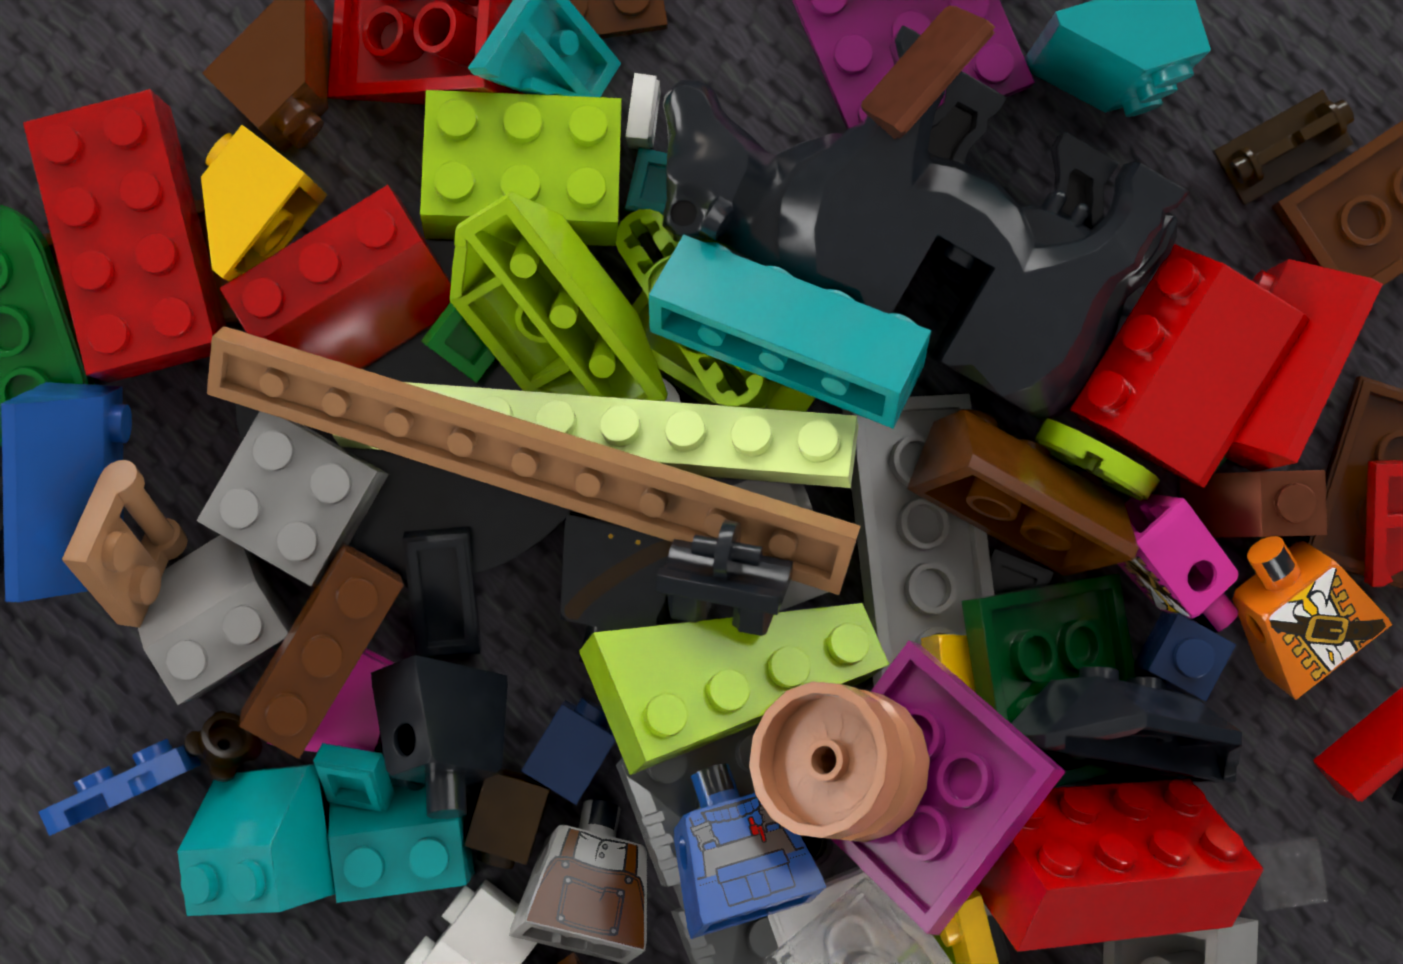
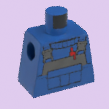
[674,763,826,939]

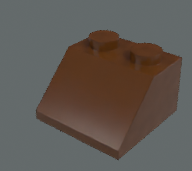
[202,0,328,153]

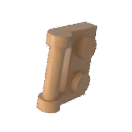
[62,460,188,628]

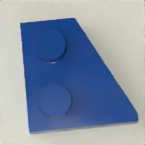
[38,738,201,836]

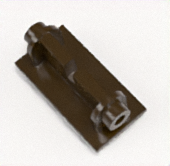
[1212,89,1354,206]

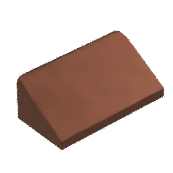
[861,6,995,139]

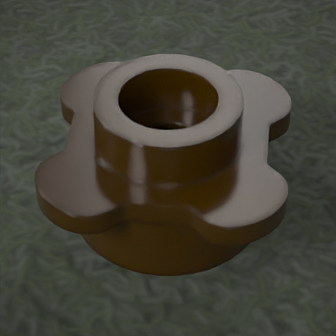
[184,711,262,782]

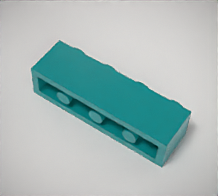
[649,234,931,429]

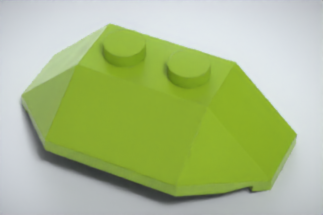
[450,191,668,401]

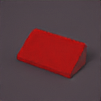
[1313,687,1403,802]

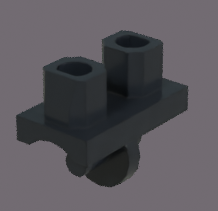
[655,520,793,636]

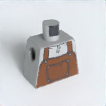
[509,799,647,964]

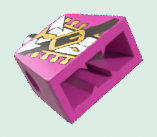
[1117,494,1239,633]

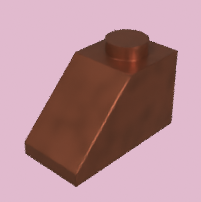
[1178,470,1327,538]

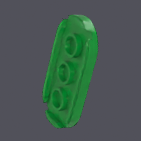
[0,205,95,447]

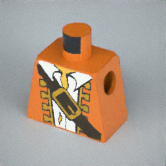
[1232,536,1392,700]

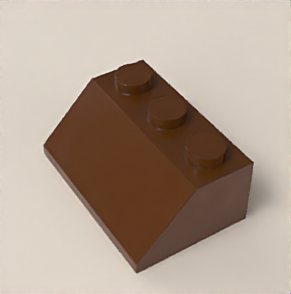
[907,409,1139,576]

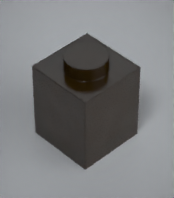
[464,767,551,869]

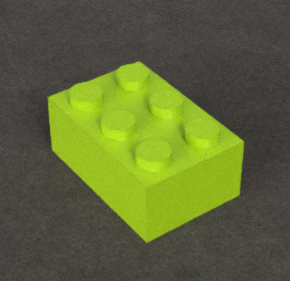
[420,90,621,246]

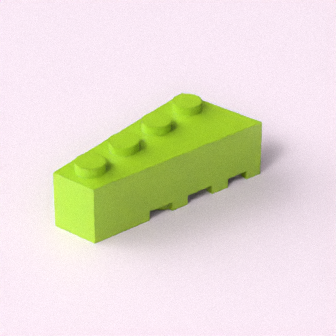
[579,603,890,775]

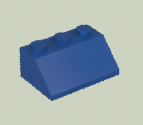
[1,382,132,602]

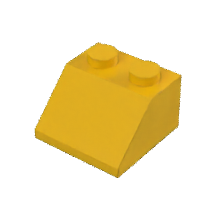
[201,125,327,282]

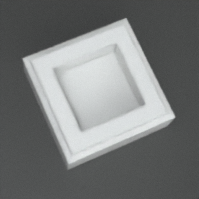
[626,73,661,149]

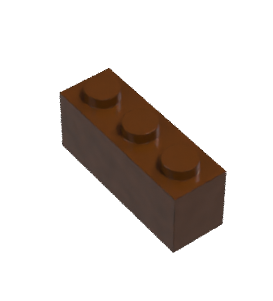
[239,542,404,759]

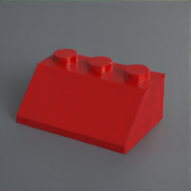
[219,185,451,369]
[1070,244,1310,488]
[1224,259,1383,472]

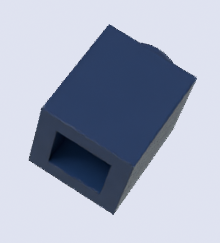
[1134,612,1236,702]
[521,697,616,805]

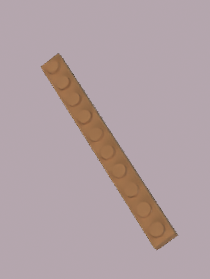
[207,326,861,595]

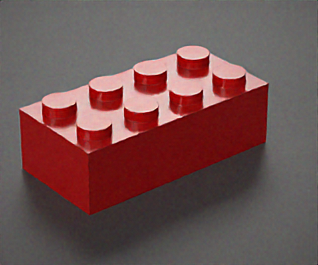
[23,89,227,383]
[975,779,1264,952]

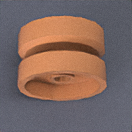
[749,681,930,842]

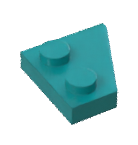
[468,0,621,97]

